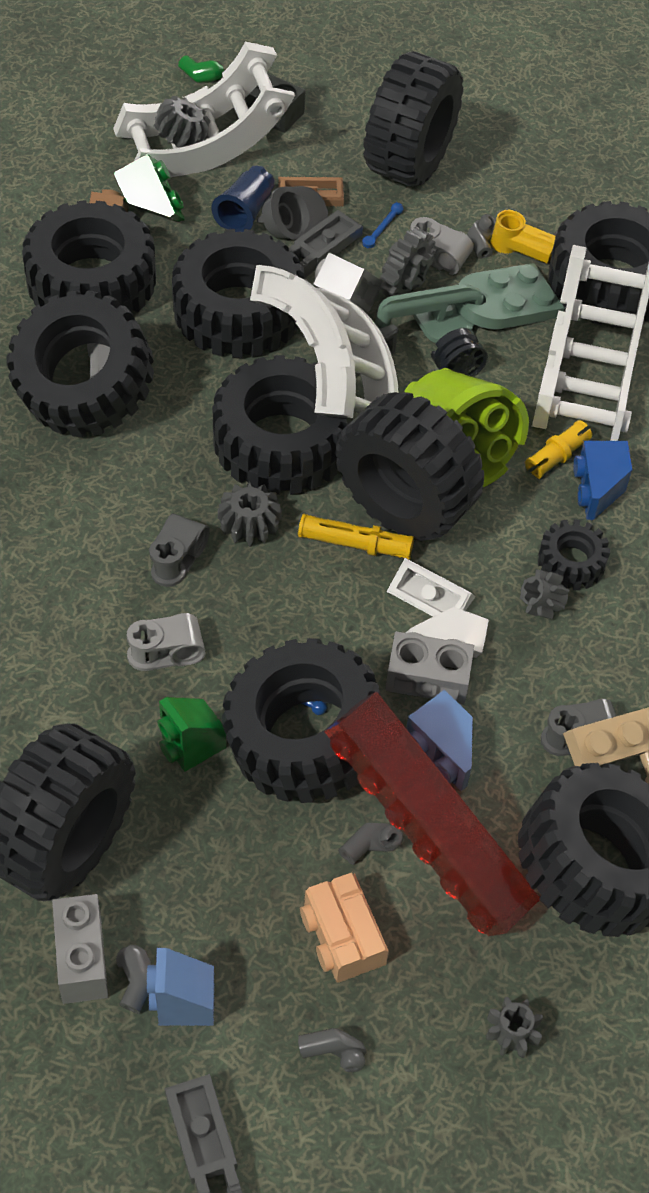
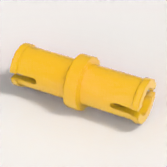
[525,420,592,479]

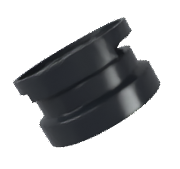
[431,328,488,377]

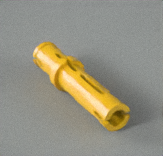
[298,514,414,560]

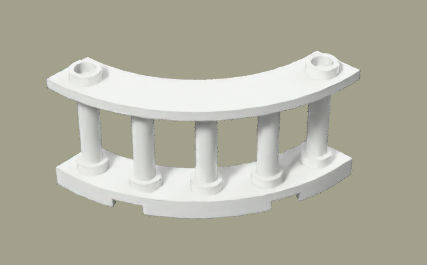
[113,42,295,177]
[532,245,649,441]
[250,265,399,418]

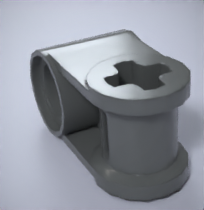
[149,513,210,587]
[540,699,617,756]

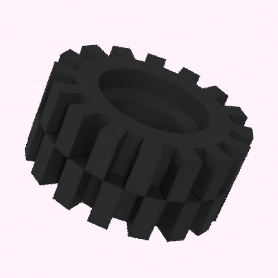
[538,519,610,590]

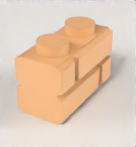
[300,873,389,983]

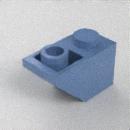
[405,690,473,791]
[147,948,214,1026]

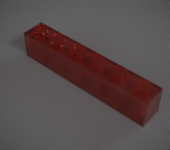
[324,692,540,936]

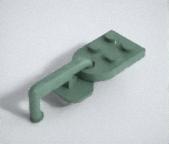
[375,263,565,343]

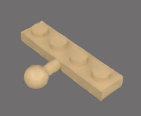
[563,707,649,784]

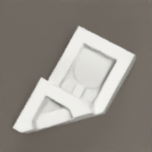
[406,607,489,658]

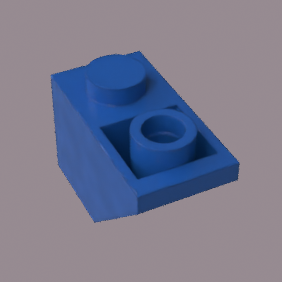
[574,441,632,520]

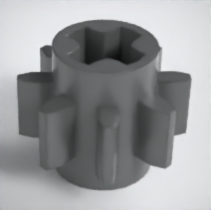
[520,569,569,619]
[486,997,543,1058]

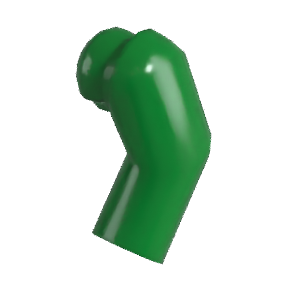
[179,55,224,83]

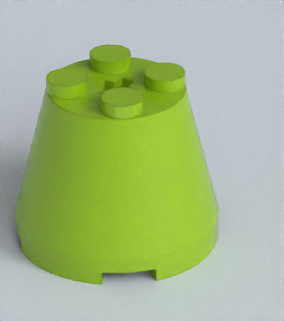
[405,368,529,487]

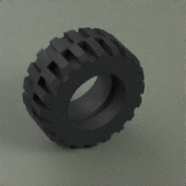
[363,51,464,187]
[22,200,156,313]
[548,201,649,327]
[172,229,305,359]
[7,290,154,437]
[212,355,353,495]
[336,392,484,541]
[222,638,387,803]
[0,723,136,901]
[518,763,649,937]

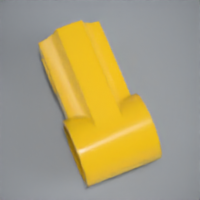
[490,210,555,263]

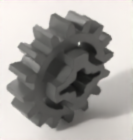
[380,227,435,297]

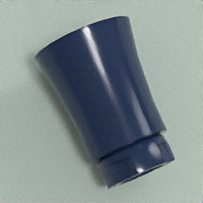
[211,165,275,232]

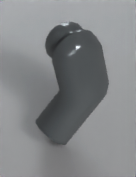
[467,214,496,259]
[338,823,403,865]
[116,945,152,1014]
[298,1028,366,1072]

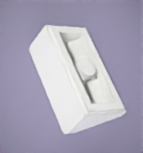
[387,558,476,617]

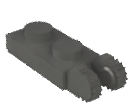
[289,210,363,278]
[164,1074,242,1193]

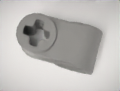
[410,217,473,275]
[127,613,206,671]

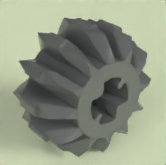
[154,96,211,148]
[218,481,282,547]

